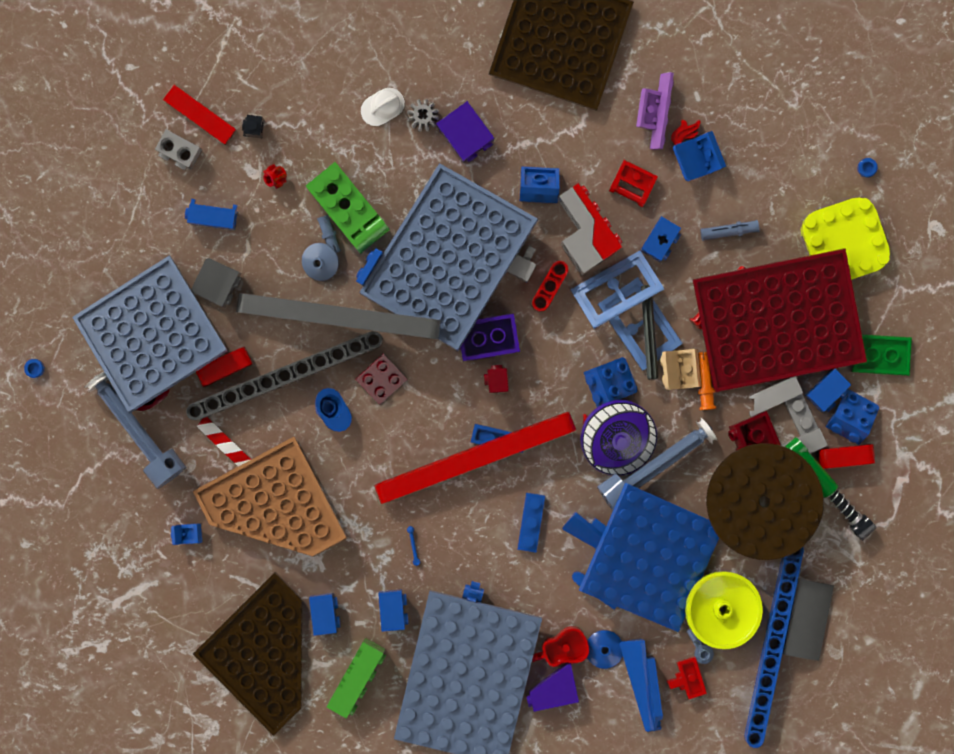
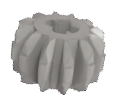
[407,99,439,132]

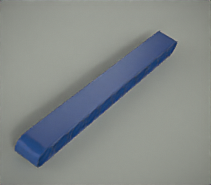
[744,547,804,748]

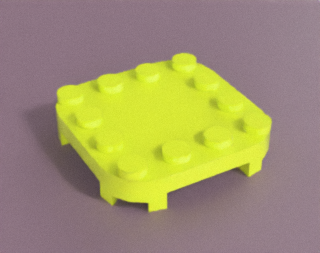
[800,197,890,280]

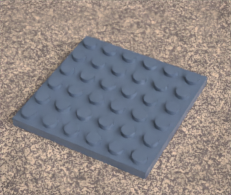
[72,255,228,413]

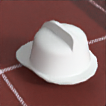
[361,88,405,126]

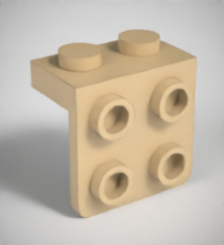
[660,349,701,390]

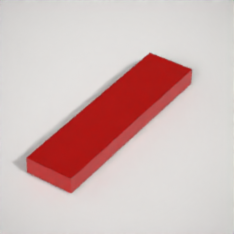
[163,85,236,145]

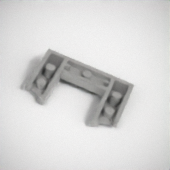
[749,376,828,453]

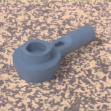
[687,629,714,664]

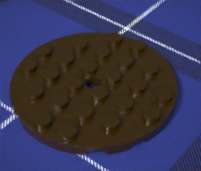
[706,443,824,560]

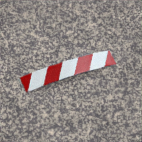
[197,417,251,466]

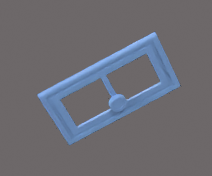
[570,251,665,329]
[597,277,683,371]

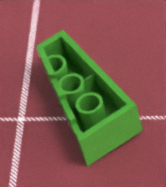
[327,638,386,719]

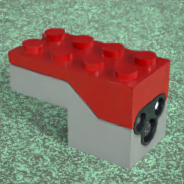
[558,183,623,276]

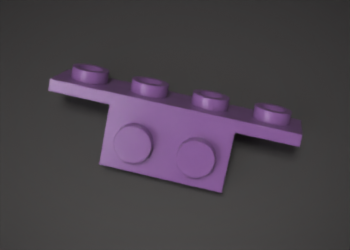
[636,72,674,150]

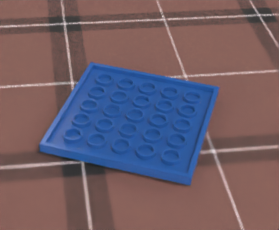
[579,483,719,632]

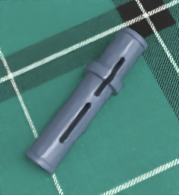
[700,220,759,241]

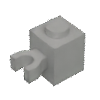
[507,246,536,283]

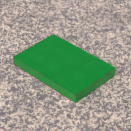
[851,334,912,376]

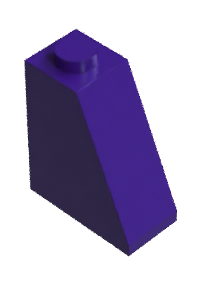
[527,663,579,712]

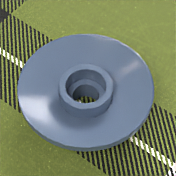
[302,243,339,281]

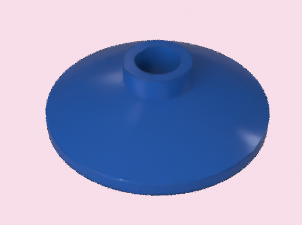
[587,630,623,669]

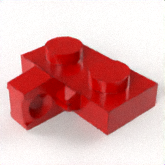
[667,656,707,699]

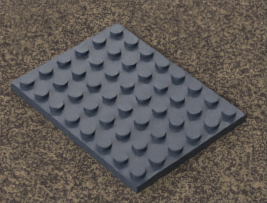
[359,163,538,351]
[394,590,542,754]

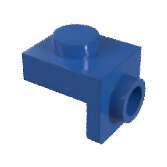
[171,523,203,545]

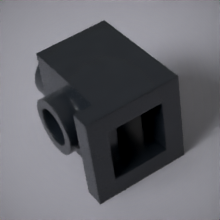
[242,115,265,139]

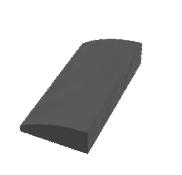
[782,578,834,661]

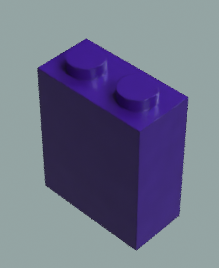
[436,101,494,163]

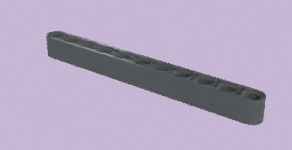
[236,293,441,339]
[186,331,383,420]

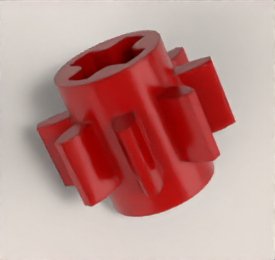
[263,164,287,189]

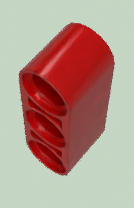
[532,261,569,312]
[196,346,253,387]
[818,444,875,469]

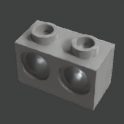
[155,129,202,170]

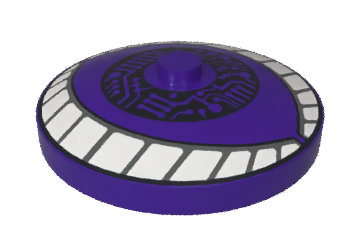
[580,400,657,476]

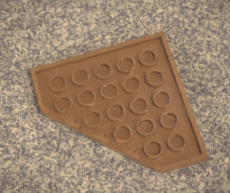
[193,437,348,557]

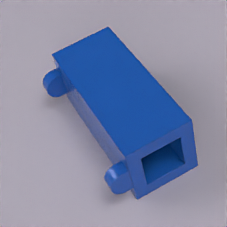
[185,199,238,230]

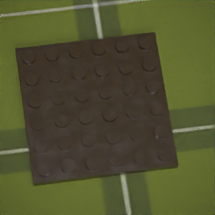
[489,0,634,111]

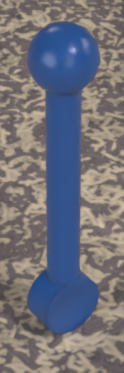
[407,526,420,566]

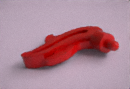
[671,120,701,145]

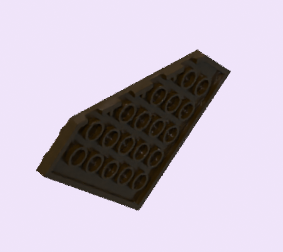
[193,572,302,736]

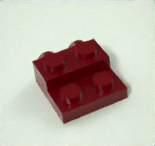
[728,411,781,451]

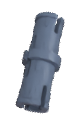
[317,215,341,253]

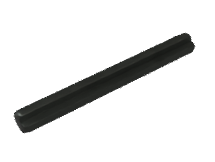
[641,285,658,380]

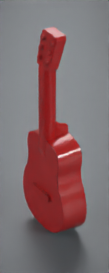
[531,626,589,667]

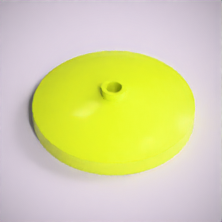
[685,571,763,649]

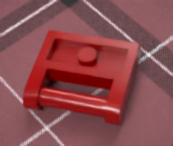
[609,160,658,208]

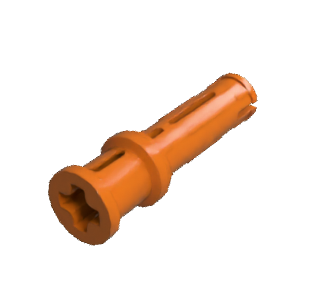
[698,352,717,411]

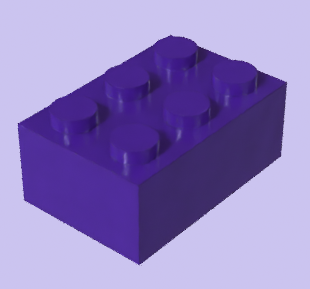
[461,314,520,362]

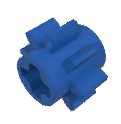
[462,581,484,602]

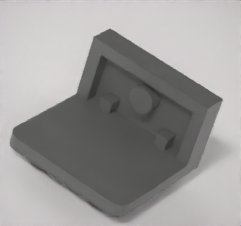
[191,258,242,308]

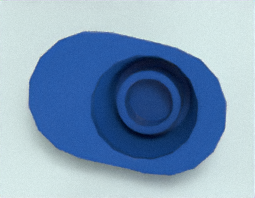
[315,388,352,432]

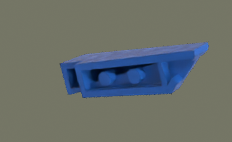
[562,512,606,549]
[619,638,663,732]

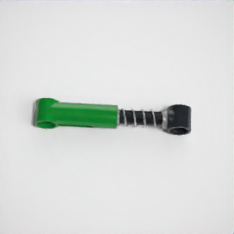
[785,437,877,541]

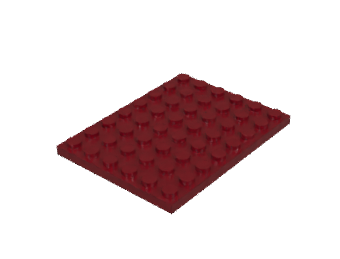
[692,248,867,392]

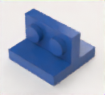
[519,166,559,203]

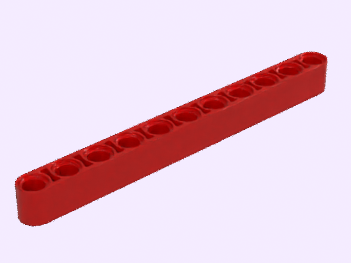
[374,412,576,504]

